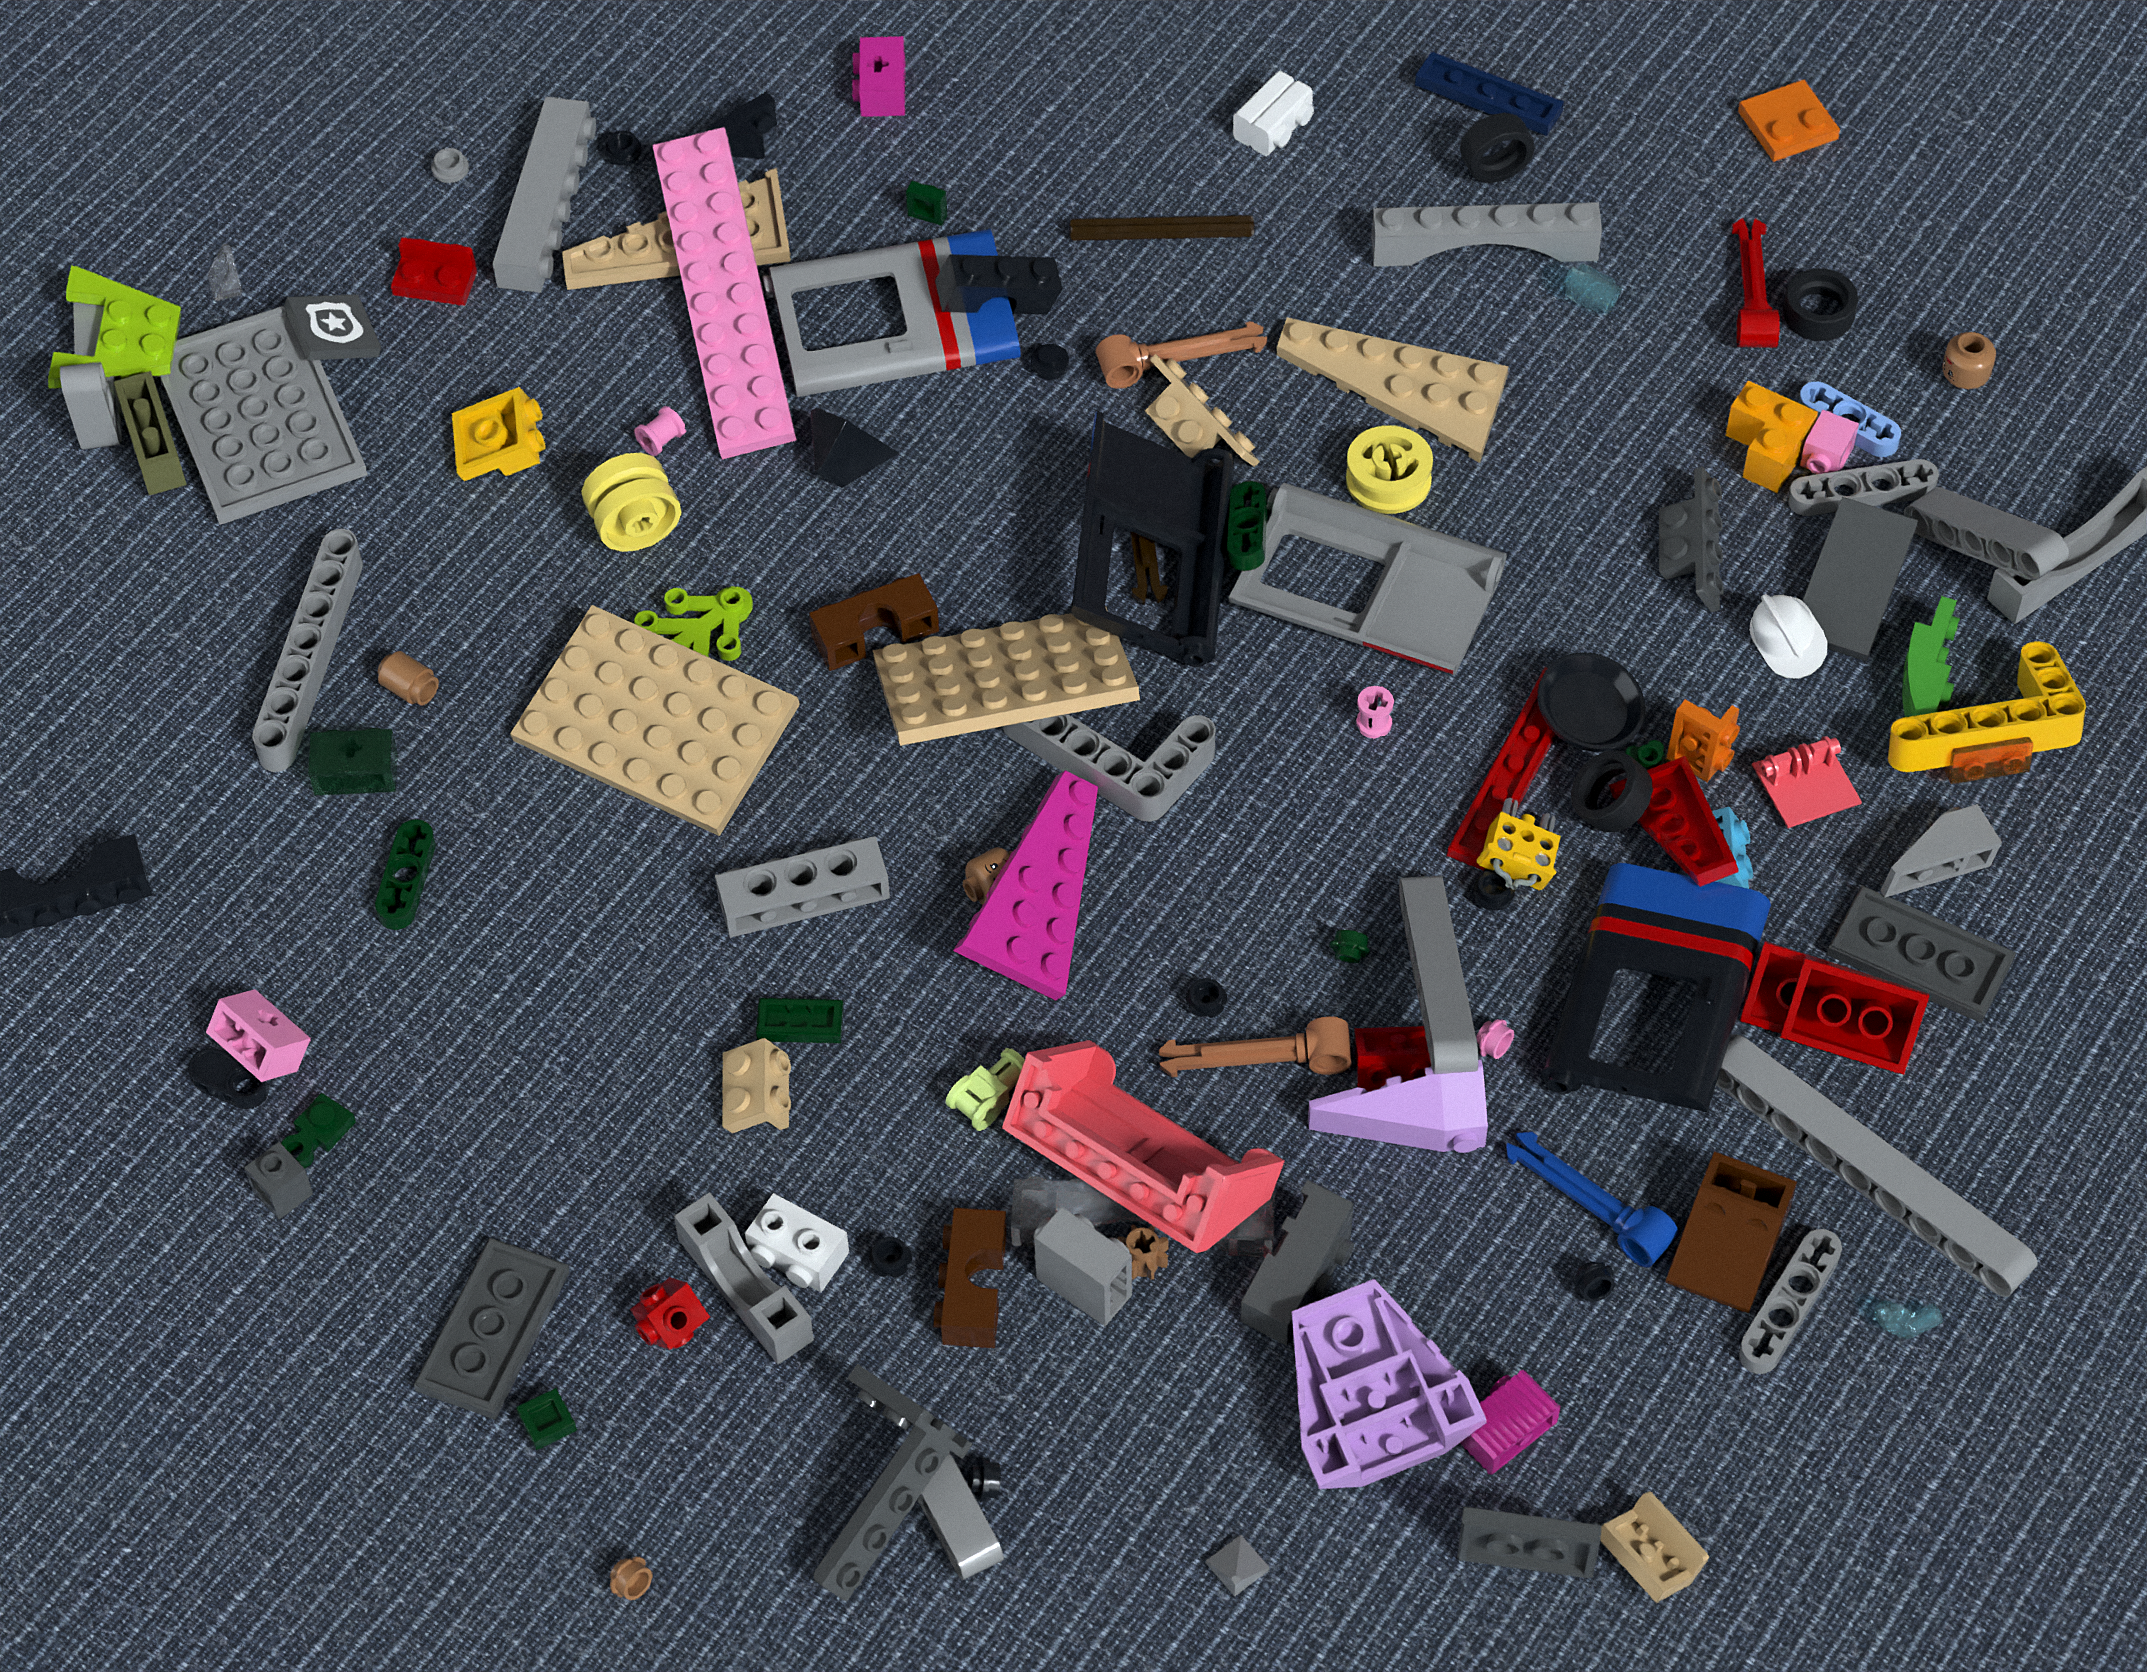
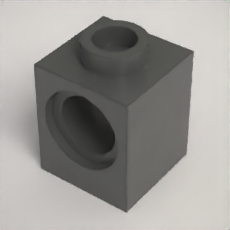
[244,1142,313,1220]

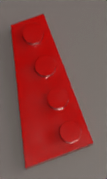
[1609,756,1739,887]

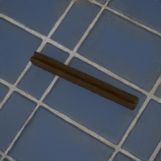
[1070,215,1255,241]

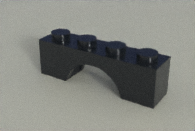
[0,834,152,938]

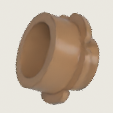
[610,1556,652,1600]

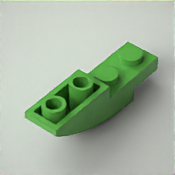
[1902,596,1960,717]

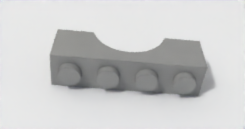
[674,1193,814,1365]

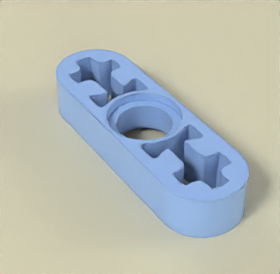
[1798,382,1901,457]

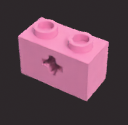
[206,989,311,1082]

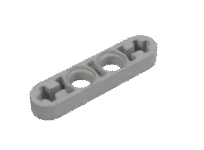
[1788,459,1939,516]
[1739,1229,1842,1374]

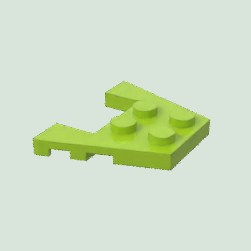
[48,266,181,389]

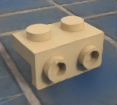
[722,1038,791,1133]
[1600,1491,1709,1603]

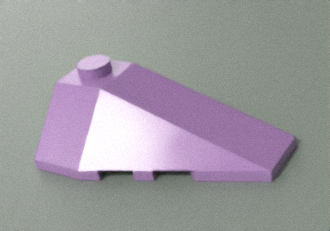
[1308,1060,1488,1153]

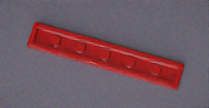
[1447,667,1556,871]

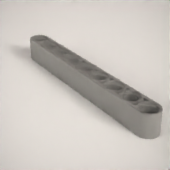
[1716,1034,2038,1297]

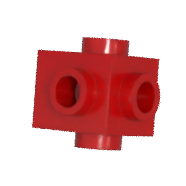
[630,1277,710,1350]

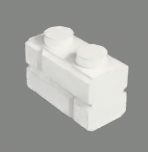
[1233,71,1314,156]

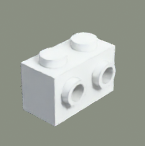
[745,1193,849,1292]

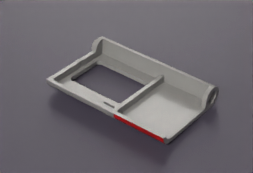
[1228,483,1507,675]

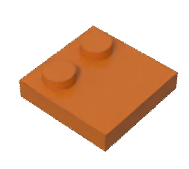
[1738,80,1840,162]

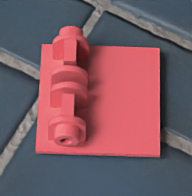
[1752,736,1862,829]

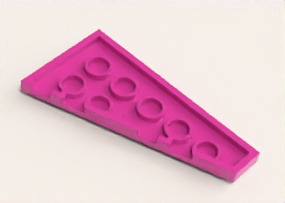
[953,770,1098,1000]

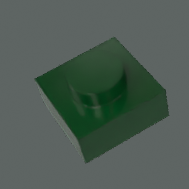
[906,181,948,226]
[516,1388,577,1450]

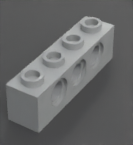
[715,836,890,938]

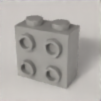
[1033,1207,1132,1326]

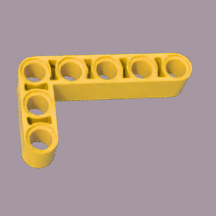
[1888,641,2086,772]

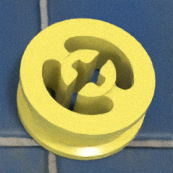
[1346,425,1433,514]

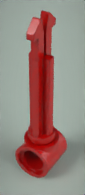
[1732,218,1780,348]

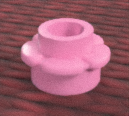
[1476,1019,1514,1059]

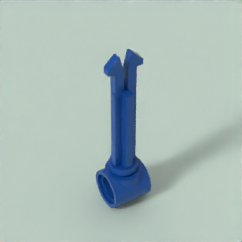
[1506,1132,1679,1268]

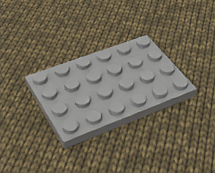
[159,306,368,525]

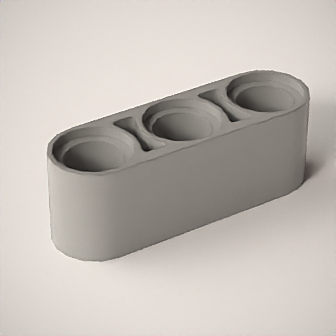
[917,1453,1004,1580]

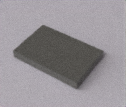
[1457,1506,1602,1578]

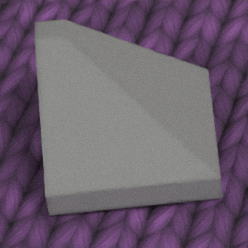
[1206,1535,1270,1597]

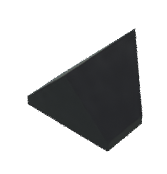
[811,408,899,488]

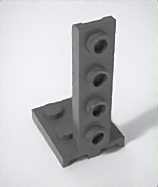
[814,1364,973,1602]

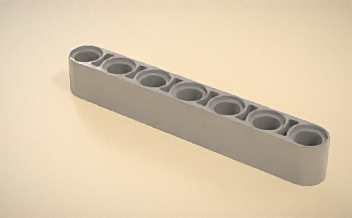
[252,529,363,772]
[1399,875,1478,1074]

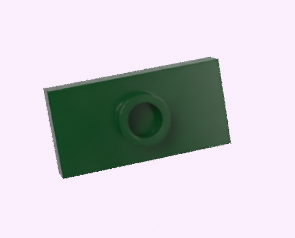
[756,998,844,1044]

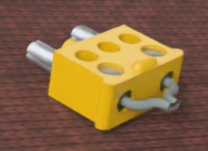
[1477,798,1561,890]

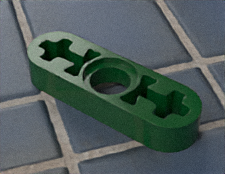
[1227,481,1267,571]
[375,819,436,930]

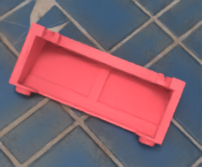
[1002,1040,1284,1253]

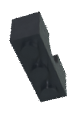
[935,254,1062,315]

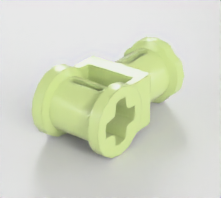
[946,1048,1025,1131]

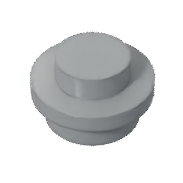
[431,148,469,183]

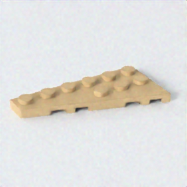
[562,168,791,290]
[1277,318,1508,463]

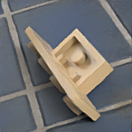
[1145,354,1260,467]

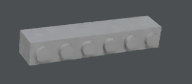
[493,97,596,293]

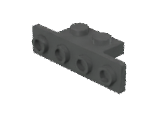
[1659,466,1724,612]

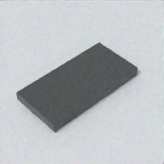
[1803,497,1918,661]
[1826,885,2016,1023]
[413,1237,570,1420]

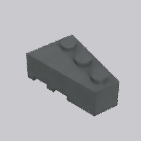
[1241,1180,1355,1346]

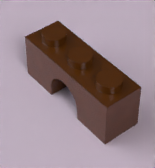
[809,573,939,672]
[934,1208,1007,1348]

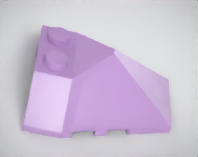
[1292,1279,1487,1489]

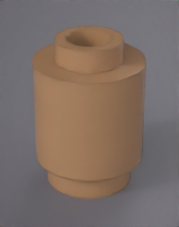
[378,651,439,706]

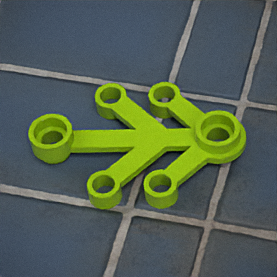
[634,586,753,661]

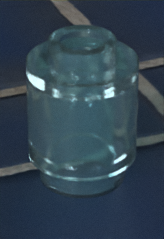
[1563,263,1622,314]

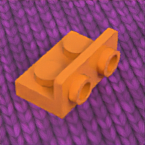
[1666,699,1740,782]

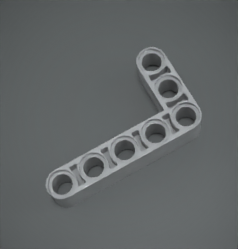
[60,302,122,450]
[1002,714,1216,822]

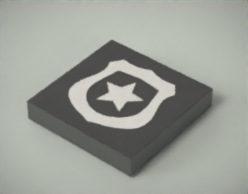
[284,294,382,360]

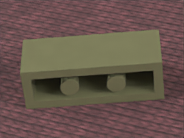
[113,371,187,496]

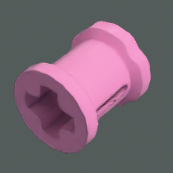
[634,406,686,456]
[1356,686,1394,739]

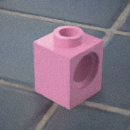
[1800,410,1859,474]

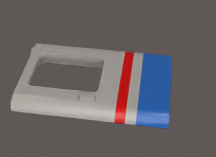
[763,229,1021,397]

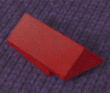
[1740,941,1930,1075]

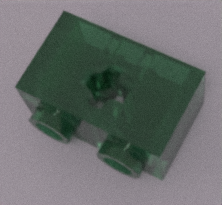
[308,728,398,796]

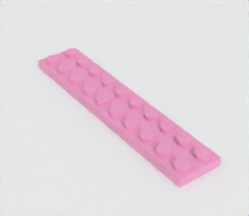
[653,127,797,459]

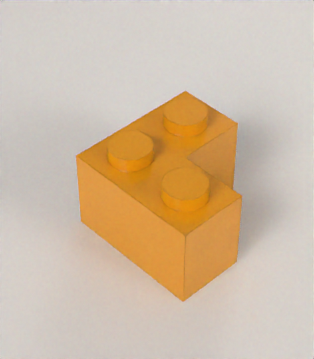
[1726,381,1818,493]

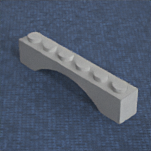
[1371,203,1602,266]
[1987,467,2147,624]

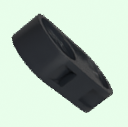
[188,1048,269,1109]

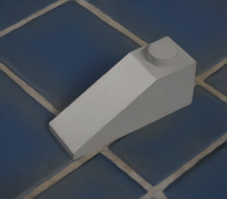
[1880,804,2002,898]

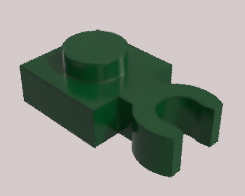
[281,1092,356,1169]

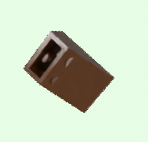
[1665,1151,1797,1314]

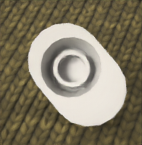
[1749,594,1828,679]

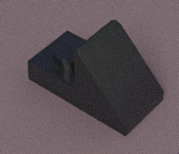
[707,91,777,159]

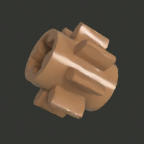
[1117,1225,1168,1280]

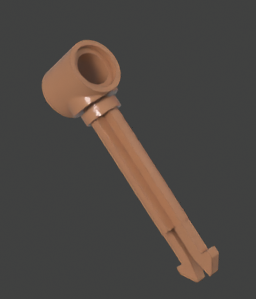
[1096,321,1267,389]
[1159,1017,1352,1077]

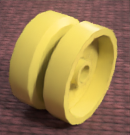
[581,453,681,552]

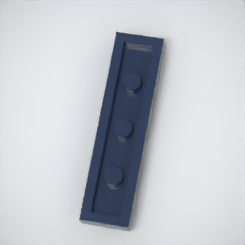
[1415,51,1564,136]

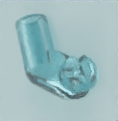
[1874,1300,1943,1339]

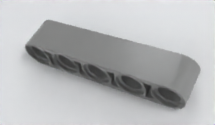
[1904,487,2069,581]

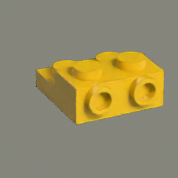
[452,387,546,481]

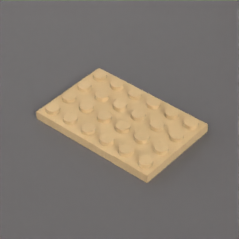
[510,605,800,836]
[873,607,1140,746]

